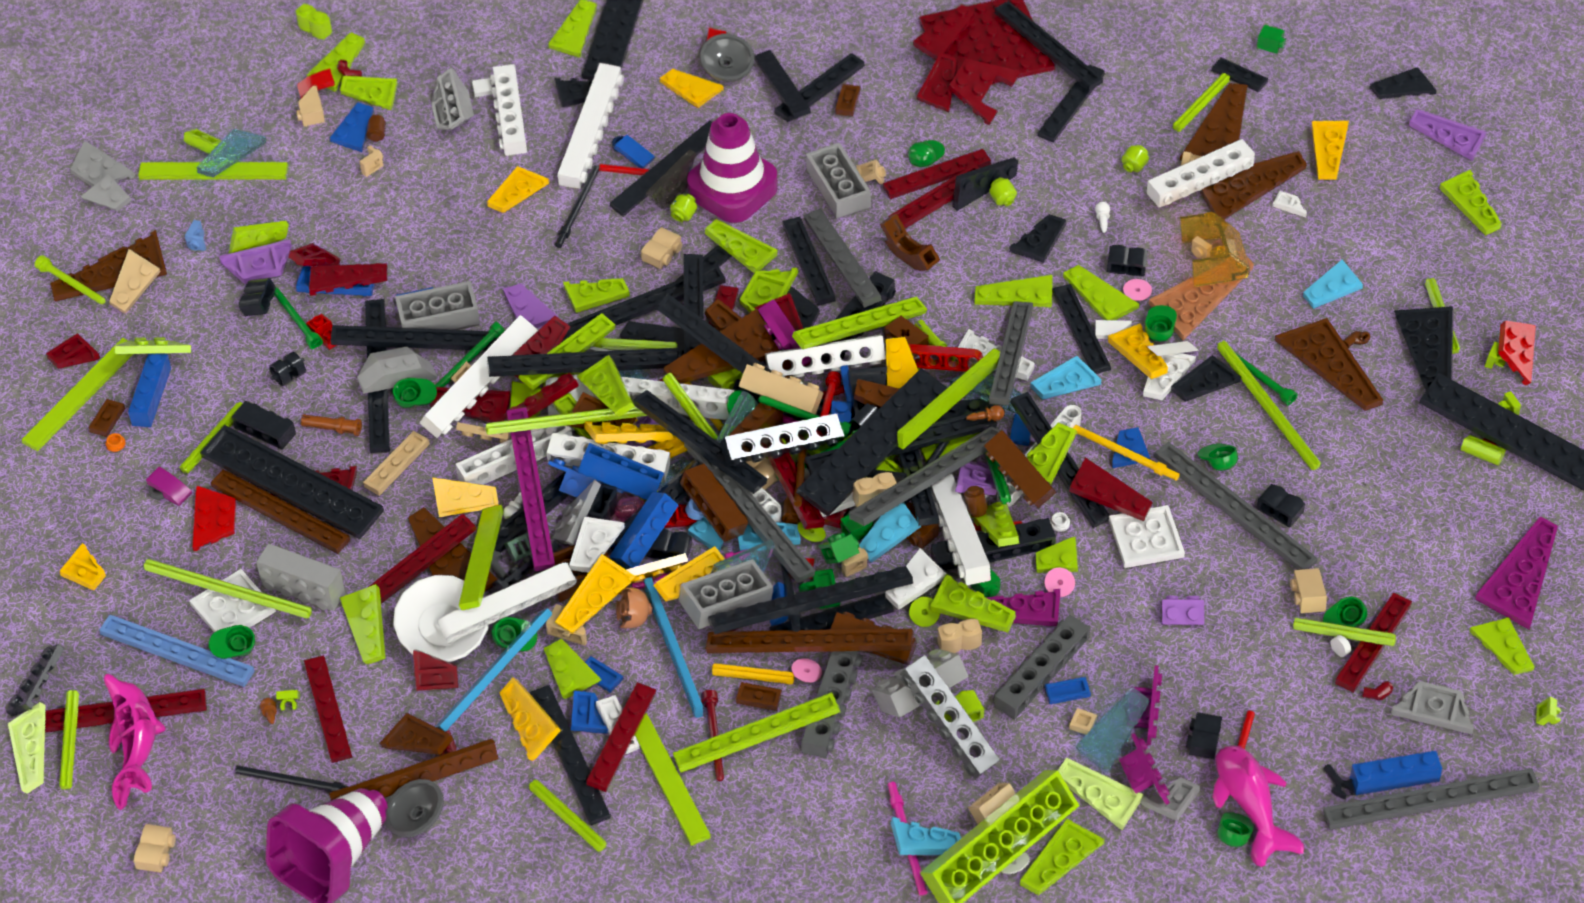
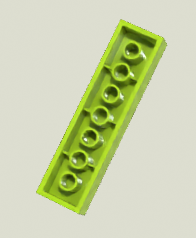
[920,770,1080,903]

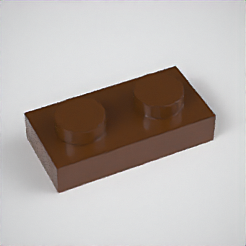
[835,84,861,117]
[88,399,125,437]
[736,682,782,711]

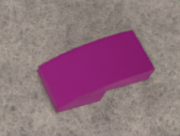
[146,466,192,506]

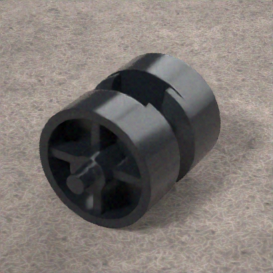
[269,351,306,387]

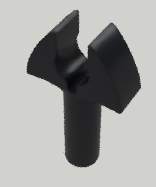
[1324,764,1354,799]

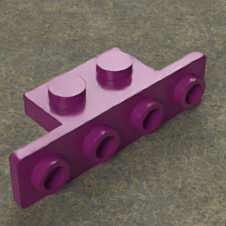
[758,300,811,366]
[1127,665,1162,746]
[1119,733,1170,805]

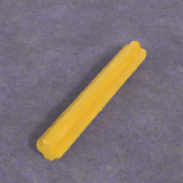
[712,663,795,684]

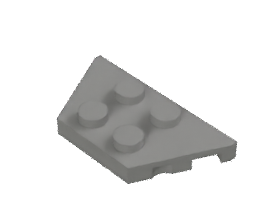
[70,141,135,187]
[553,480,601,546]
[1391,681,1474,734]

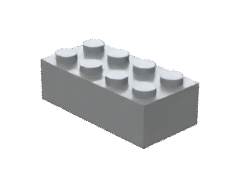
[806,143,871,218]
[395,281,480,330]
[256,544,345,611]
[678,559,773,629]
[871,649,969,718]

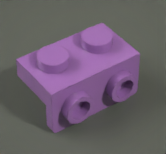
[1161,596,1204,625]

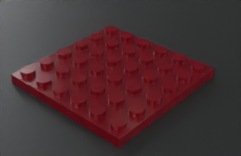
[919,0,1055,84]

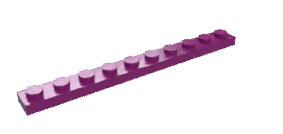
[507,408,555,571]

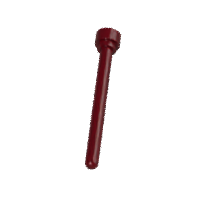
[701,690,724,782]

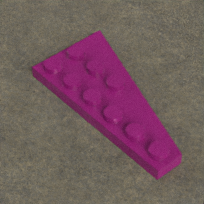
[1475,516,1558,630]

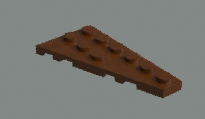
[663,309,779,384]

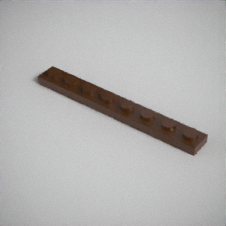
[210,469,350,554]
[329,738,499,801]

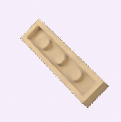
[363,431,430,496]

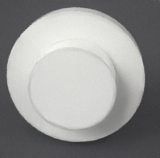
[1050,512,1070,532]

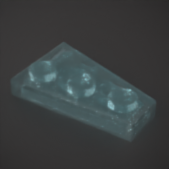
[716,391,758,443]
[710,539,775,574]

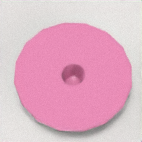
[1123,279,1152,301]
[1044,568,1075,597]
[792,658,822,683]

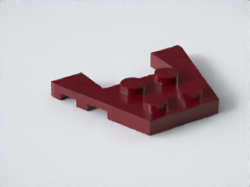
[949,58,1021,126]

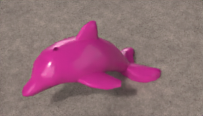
[104,674,165,810]
[1213,745,1305,867]

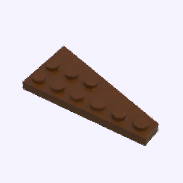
[1179,83,1248,161]
[1200,151,1307,223]
[50,230,167,302]
[1274,318,1383,411]
[408,507,497,592]

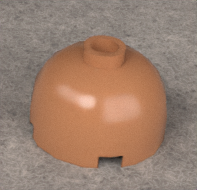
[616,587,652,629]

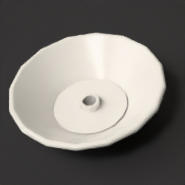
[394,575,488,662]

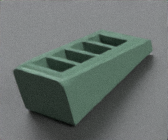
[504,532,532,562]

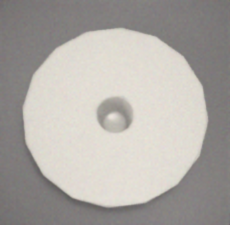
[1001,852,1030,874]

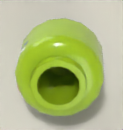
[1121,145,1149,172]
[989,178,1017,206]
[670,194,697,222]

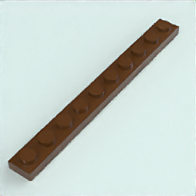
[705,628,914,653]

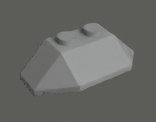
[431,68,474,130]
[357,347,437,394]

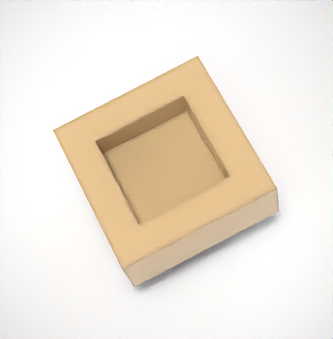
[1191,236,1212,261]
[1069,708,1097,736]

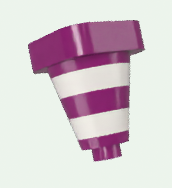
[687,113,778,223]
[266,789,387,903]

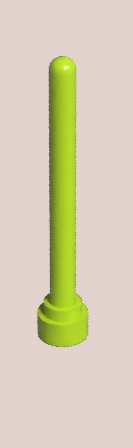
[34,255,106,305]

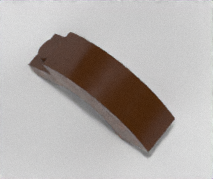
[879,214,940,271]

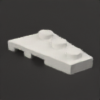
[1143,353,1196,400]
[569,517,625,573]
[885,549,946,610]

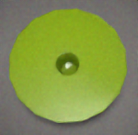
[797,522,826,542]
[909,597,940,627]

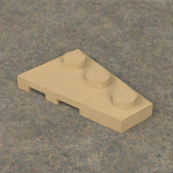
[109,249,160,314]
[456,422,512,443]

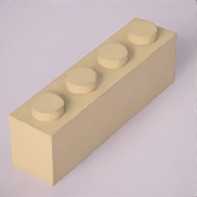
[739,363,823,415]

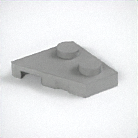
[81,174,132,211]
[1141,777,1200,821]

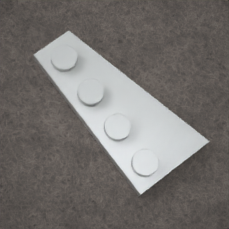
[956,329,1035,381]

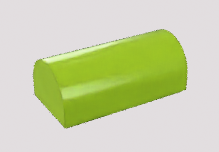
[184,129,225,157]
[1461,435,1506,466]

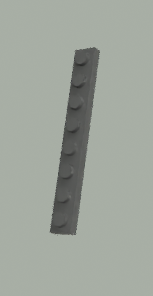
[804,208,881,308]
[989,301,1033,406]

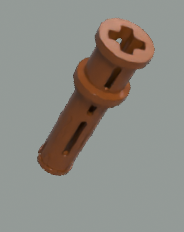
[301,414,362,436]

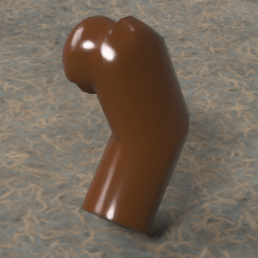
[1343,331,1371,348]

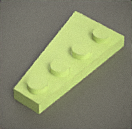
[8,702,45,794]
[1058,758,1143,830]

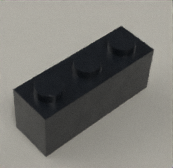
[231,401,296,450]

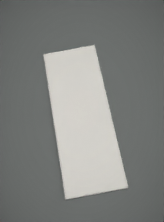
[1147,341,1199,356]

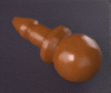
[966,405,1005,421]
[260,698,277,724]

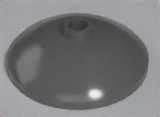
[700,34,754,82]
[385,779,444,838]

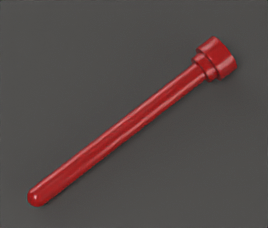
[816,371,842,437]

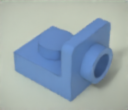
[185,220,206,251]

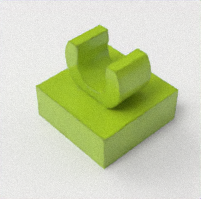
[1484,341,1506,369]
[1498,391,1521,415]
[276,690,300,711]
[1536,696,1561,725]

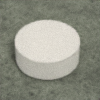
[1331,635,1351,657]

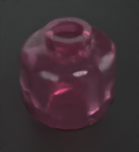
[615,496,645,522]

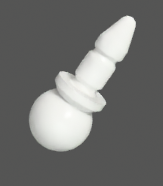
[1095,202,1110,233]
[503,492,523,520]

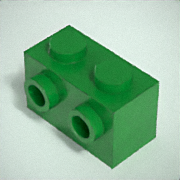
[818,532,860,564]

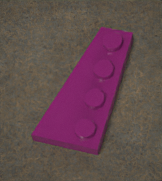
[986,588,1061,627]

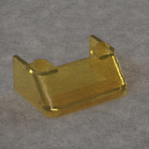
[1180,212,1250,287]

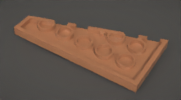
[1149,252,1254,341]

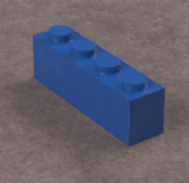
[128,353,171,428]
[578,443,664,500]
[609,492,679,570]
[1350,751,1442,796]

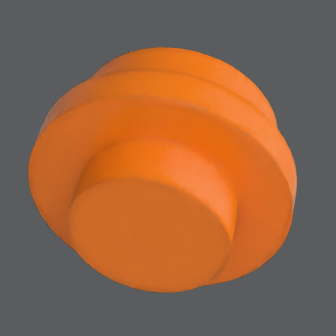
[105,433,126,452]

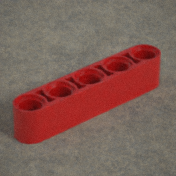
[908,344,983,372]

